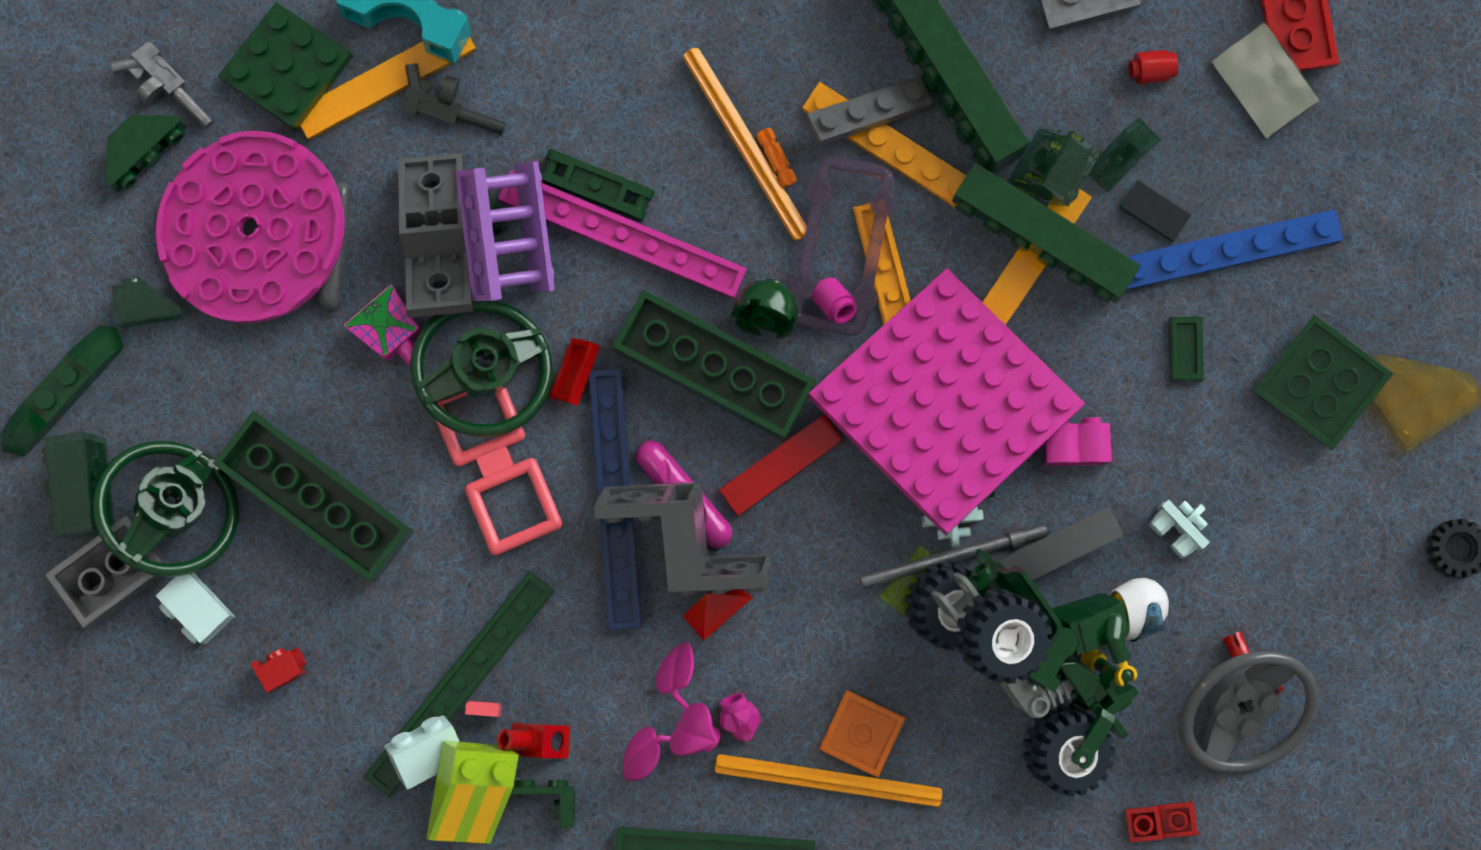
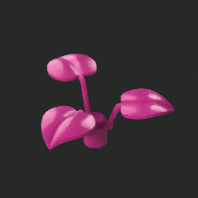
[623,641,720,782]

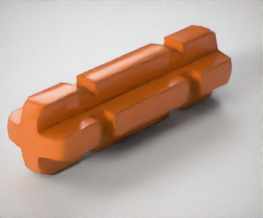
[756,128,797,188]

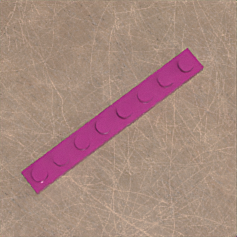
[498,170,747,300]

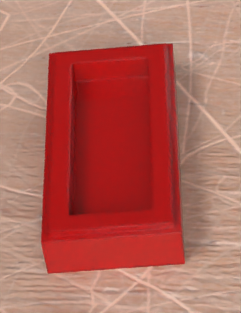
[549,338,600,406]

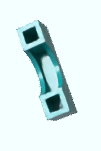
[336,0,472,64]

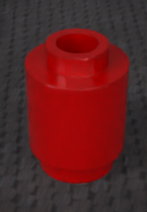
[1128,49,1178,85]

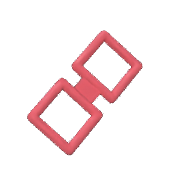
[436,388,562,556]

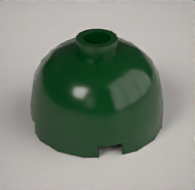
[731,279,798,339]

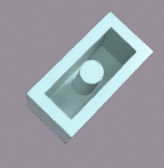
[156,573,236,644]
[384,715,460,790]

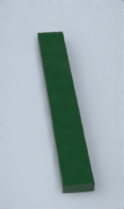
[363,571,555,797]

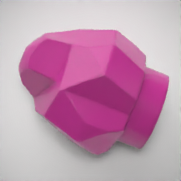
[720,693,761,742]

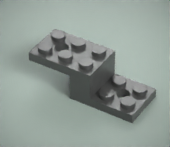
[398,153,473,318]

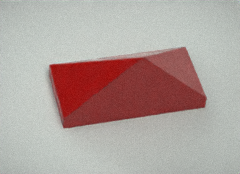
[682,589,753,641]

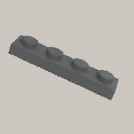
[805,76,934,147]

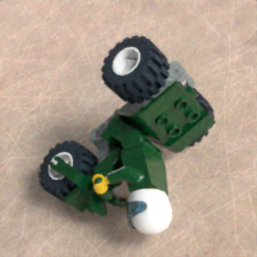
[904,548,1169,797]

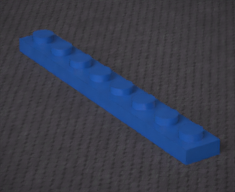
[1092,209,1344,298]

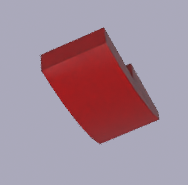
[1126,801,1199,843]

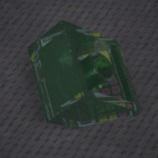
[1007,129,1100,207]

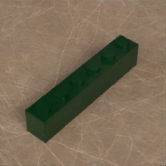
[952,163,1141,303]

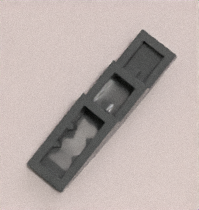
[998,506,1124,580]

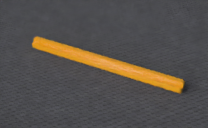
[683,48,809,241]
[715,754,942,807]

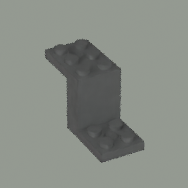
[593,482,774,596]

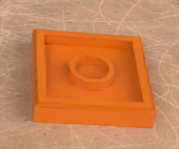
[819,690,906,778]

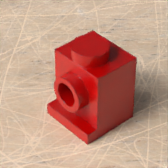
[251,647,307,693]

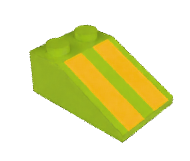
[426,741,519,844]

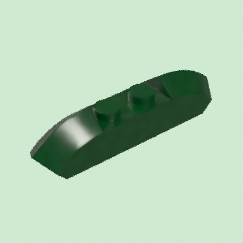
[0,325,124,456]

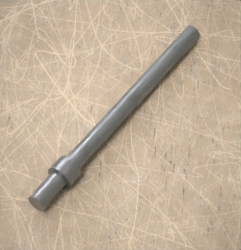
[859,524,1048,588]

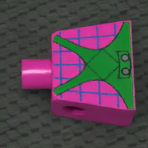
[344,285,421,366]

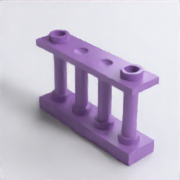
[455,161,555,301]

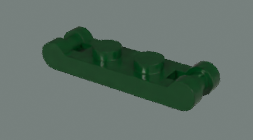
[540,149,655,222]

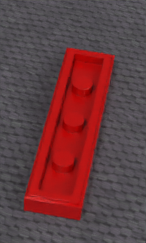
[719,414,843,516]

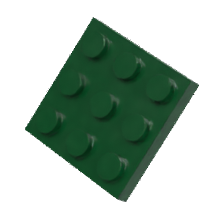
[218,2,353,131]
[1253,314,1394,451]

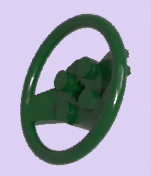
[410,301,553,437]
[92,441,239,577]

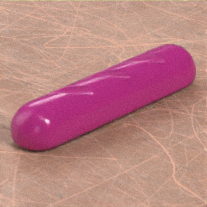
[636,440,733,549]

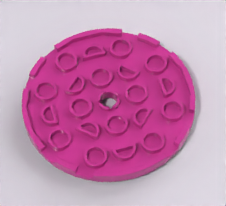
[156,131,345,324]

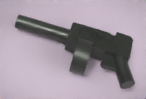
[401,63,506,135]

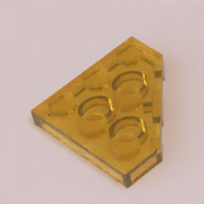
[1372,354,1481,453]

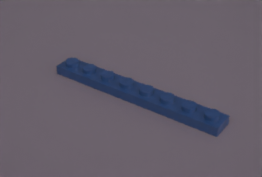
[589,368,642,630]

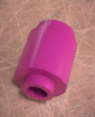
[812,277,857,324]

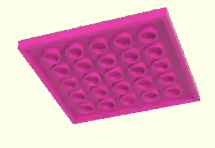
[808,268,1085,536]

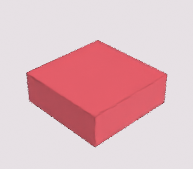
[465,701,502,717]

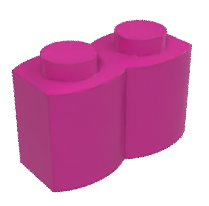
[1042,417,1112,466]

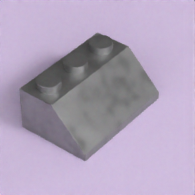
[45,515,169,629]

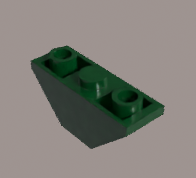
[106,115,187,193]

